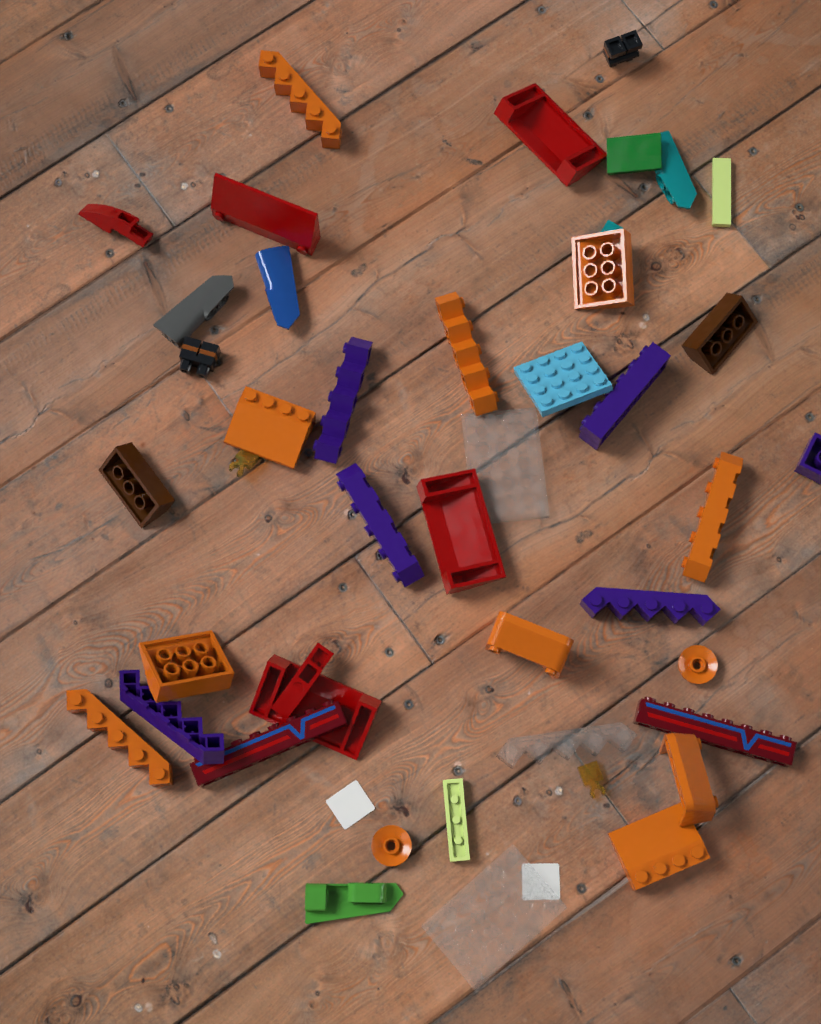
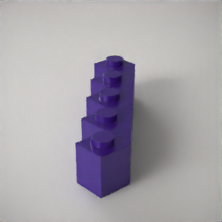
[313,337,373,464]
[336,463,425,587]
[580,587,721,626]
[119,670,224,765]

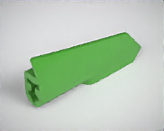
[305,882,404,924]

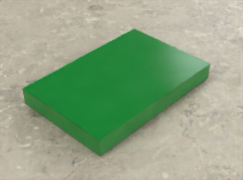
[606,133,662,175]

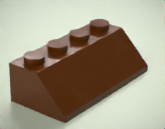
[681,293,758,375]
[99,442,175,529]

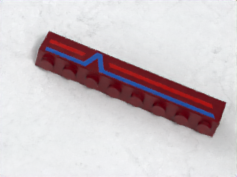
[633,697,797,767]
[190,700,349,787]

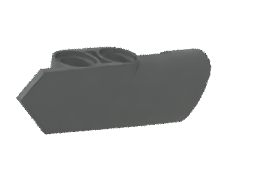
[153,275,234,348]

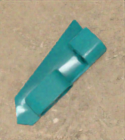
[655,131,697,210]

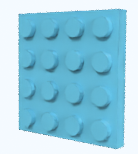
[513,341,613,417]

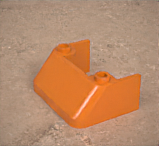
[485,611,574,679]
[659,733,719,827]

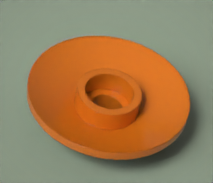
[678,645,718,684]
[371,825,412,867]

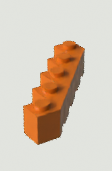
[259,50,342,149]
[435,292,499,416]
[681,451,743,583]
[66,689,173,787]

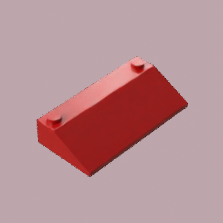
[494,83,607,187]
[211,173,321,256]
[416,469,506,595]
[248,654,382,760]

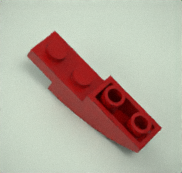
[78,204,153,247]
[271,643,334,719]

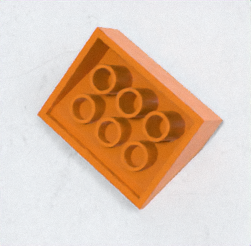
[571,228,635,310]
[224,386,316,469]
[138,630,234,703]
[608,802,710,891]

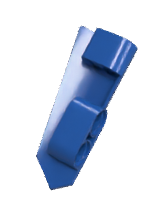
[255,246,300,330]

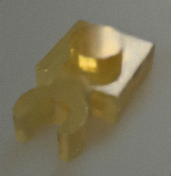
[229,449,262,477]
[577,760,605,799]

